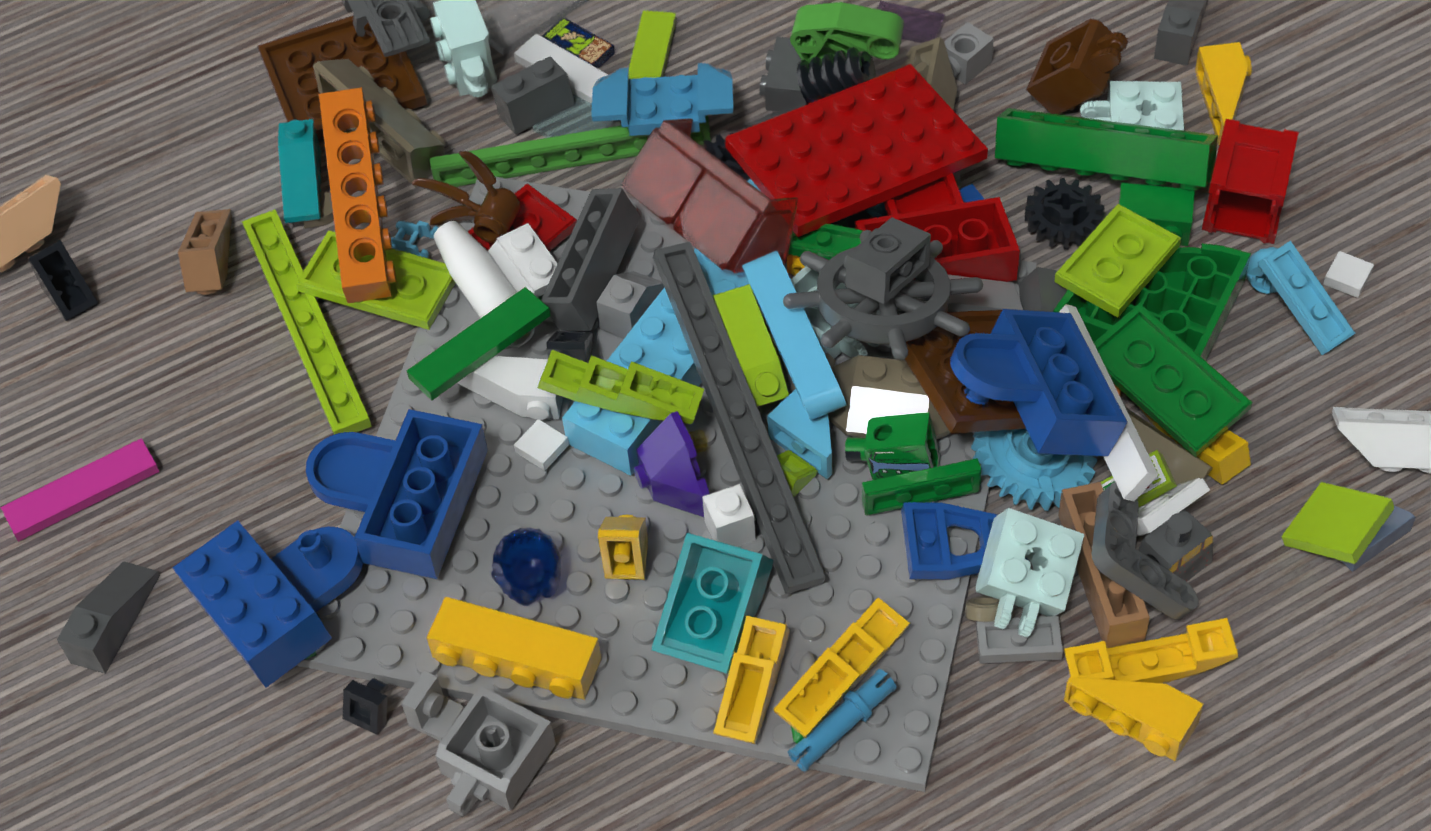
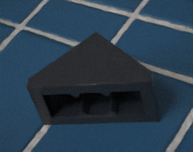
[28,240,98,321]
[546,331,593,363]

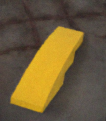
[773,597,910,738]

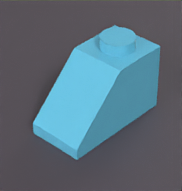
[767,389,832,479]

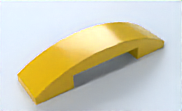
[1064,618,1238,683]

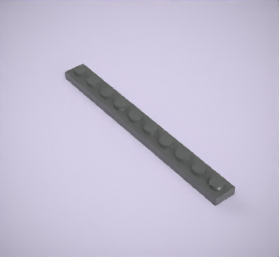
[653,241,826,594]

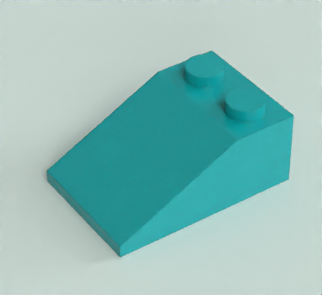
[651,533,774,674]

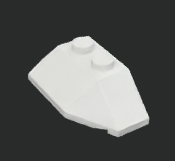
[1332,407,1431,473]

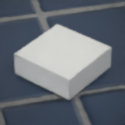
[1323,251,1374,298]
[514,419,569,471]

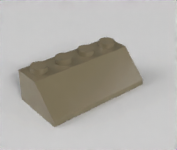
[313,59,445,188]

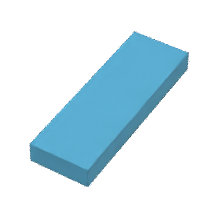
[1257,240,1355,355]

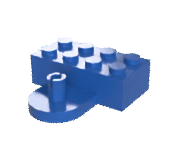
[950,309,1127,456]
[306,409,488,579]
[172,520,363,688]

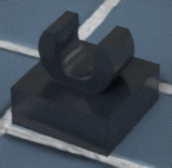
[343,678,388,735]

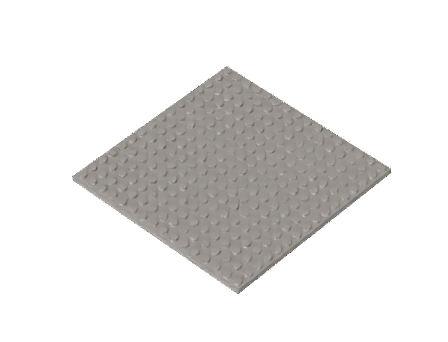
[296,177,1037,792]

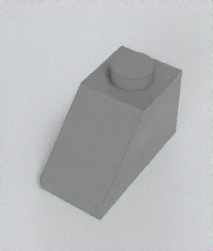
[596,271,664,338]

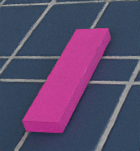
[0,438,160,542]

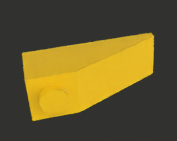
[1195,42,1252,145]

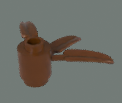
[412,151,521,243]

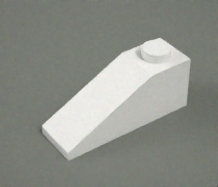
[458,356,563,420]

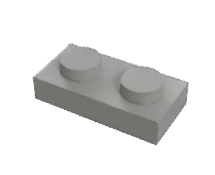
[976,616,1063,664]

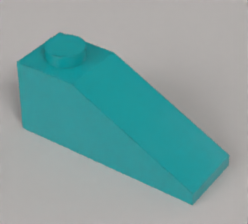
[278,119,321,223]

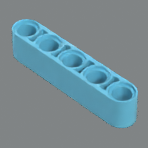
[742,250,847,421]

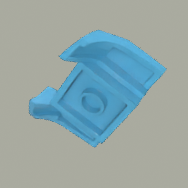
[591,63,733,136]

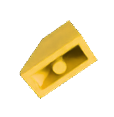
[598,515,648,580]

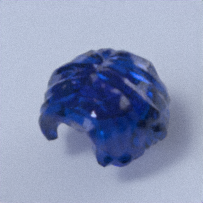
[491,527,562,606]

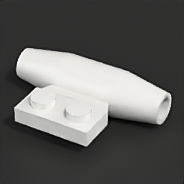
[434,221,558,348]

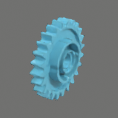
[971,429,1097,511]

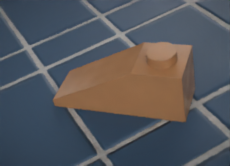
[178,209,232,295]

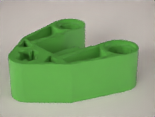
[790,2,904,63]

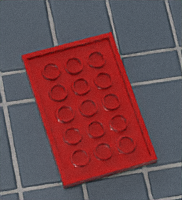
[725,64,988,237]

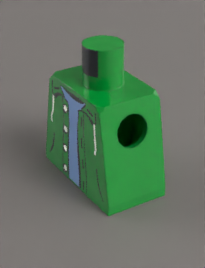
[845,413,940,480]

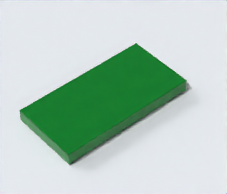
[1094,303,1253,458]

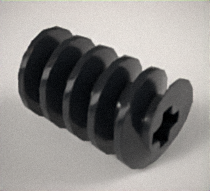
[797,47,876,102]

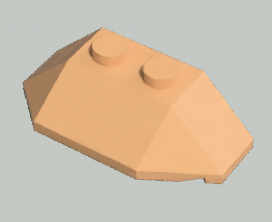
[0,175,61,273]

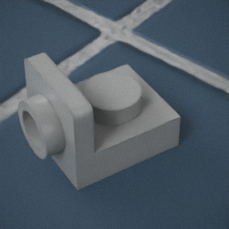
[401,670,463,741]

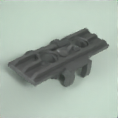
[342,0,430,57]

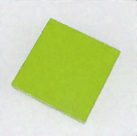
[1281,482,1395,564]

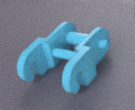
[391,221,439,258]

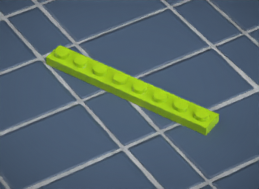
[242,209,372,434]

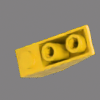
[1064,677,1204,761]

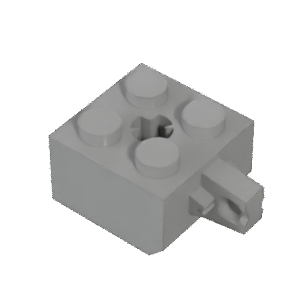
[435,685,556,817]

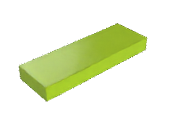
[629,10,676,79]

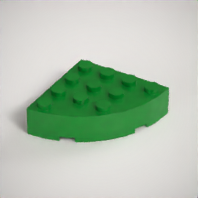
[1053,243,1251,361]

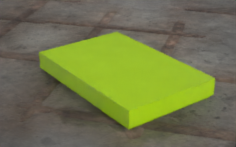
[1054,204,1181,318]

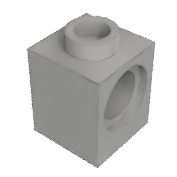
[944,22,994,85]

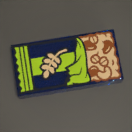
[541,17,615,69]

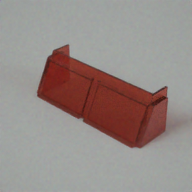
[621,118,798,273]

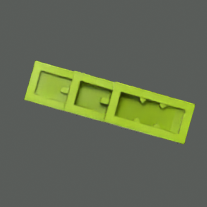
[537,350,704,424]

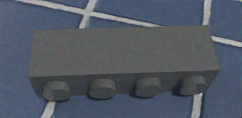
[541,188,640,331]

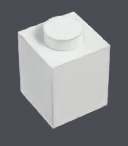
[702,484,756,547]

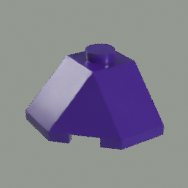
[633,411,710,517]

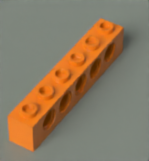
[319,87,396,303]

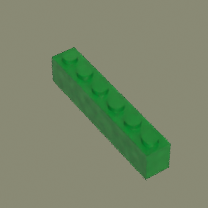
[995,108,1218,190]

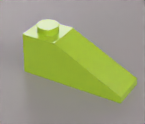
[712,284,789,407]

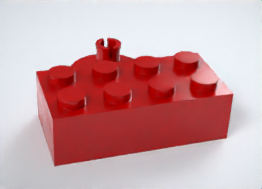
[855,173,1020,282]

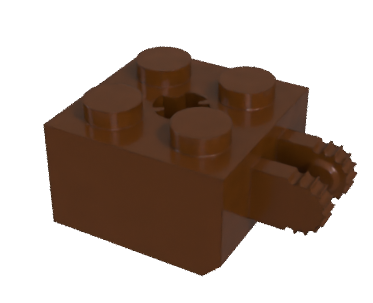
[1026,19,1129,114]

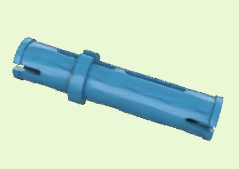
[787,669,897,772]

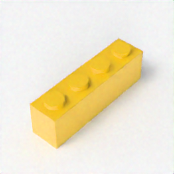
[426,596,602,700]

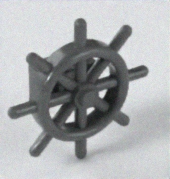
[783,217,983,360]

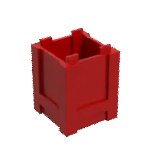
[1201,119,1299,244]

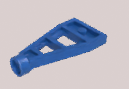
[901,502,1030,579]

